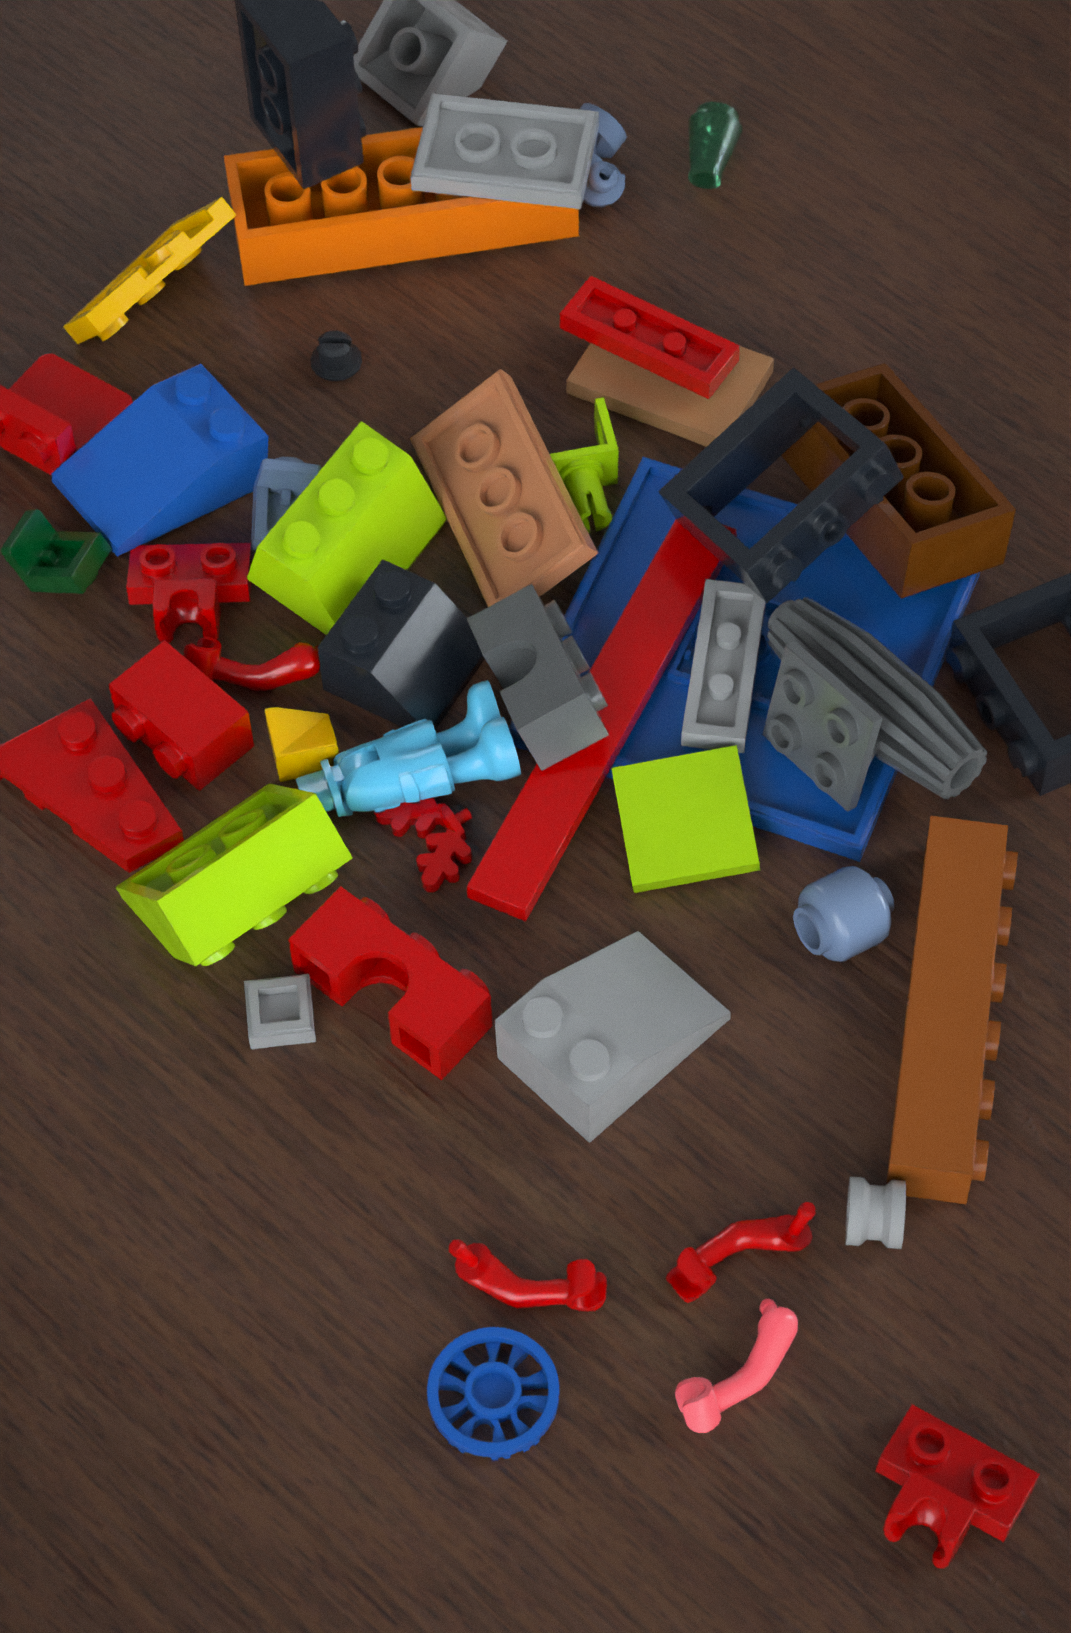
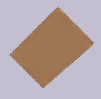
[566,343,774,447]

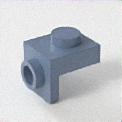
[251,457,322,551]

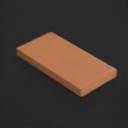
[410,369,598,607]

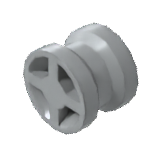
[845,1177,906,1249]

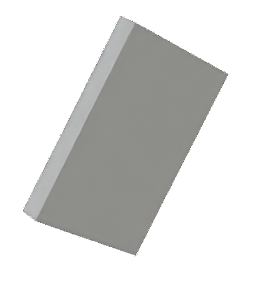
[411,93,599,209]

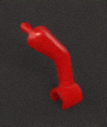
[183,636,320,691]
[666,1202,816,1303]
[449,1239,607,1312]

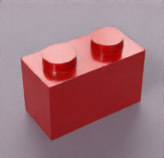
[108,640,254,791]

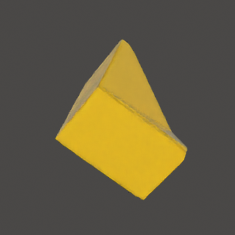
[264,707,339,782]

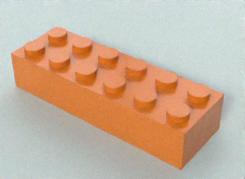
[224,127,579,286]

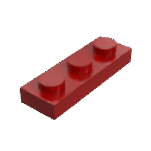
[560,276,740,399]

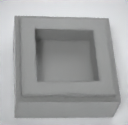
[244,974,316,1049]

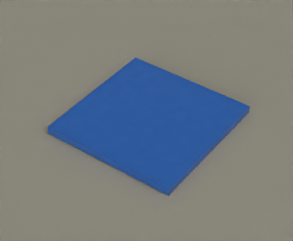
[509,457,980,862]

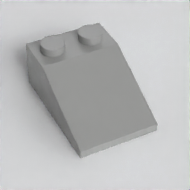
[495,931,731,1143]

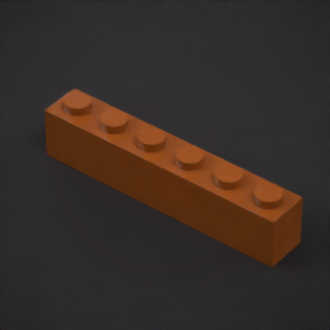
[886,816,1018,1204]

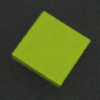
[611,745,760,893]

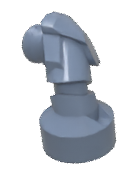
[580,103,627,207]

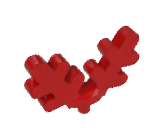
[374,797,473,893]

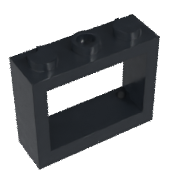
[658,367,904,603]
[945,573,1071,796]

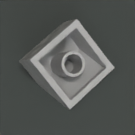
[353,0,507,127]

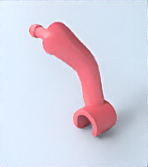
[675,1299,798,1433]

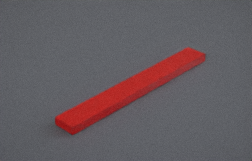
[467,519,737,922]

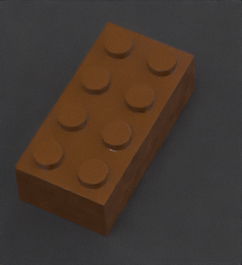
[781,363,1016,599]

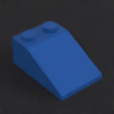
[51,364,269,556]

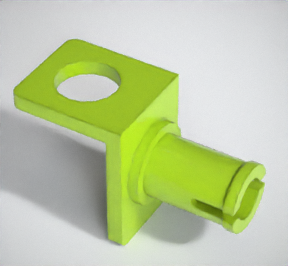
[550,397,618,533]

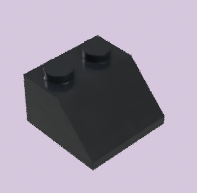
[317,559,485,730]

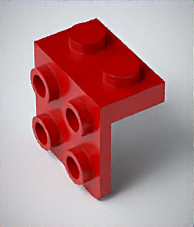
[0,353,133,476]

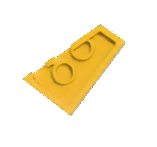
[63,197,236,344]

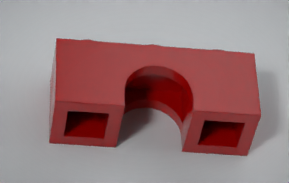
[288,886,493,1080]

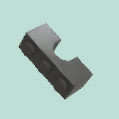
[467,584,609,771]

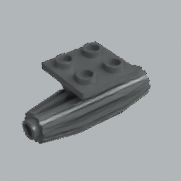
[762,597,987,812]

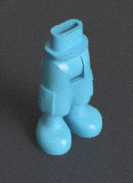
[296,680,521,817]

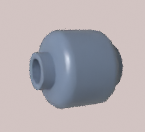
[793,866,894,962]

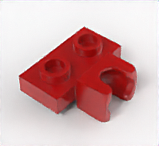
[126,543,253,643]
[876,1404,1040,1569]

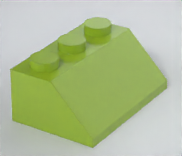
[247,421,447,635]
[116,783,352,966]

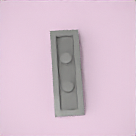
[681,579,766,753]

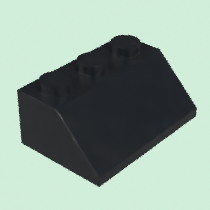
[235,0,366,189]

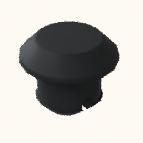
[310,330,362,381]

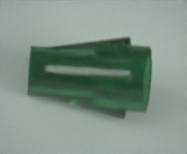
[688,102,742,189]

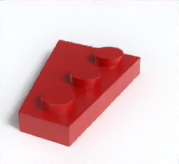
[0,698,184,873]

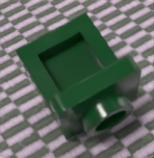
[1,509,112,594]

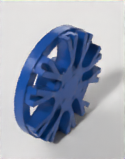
[427,1327,559,1460]

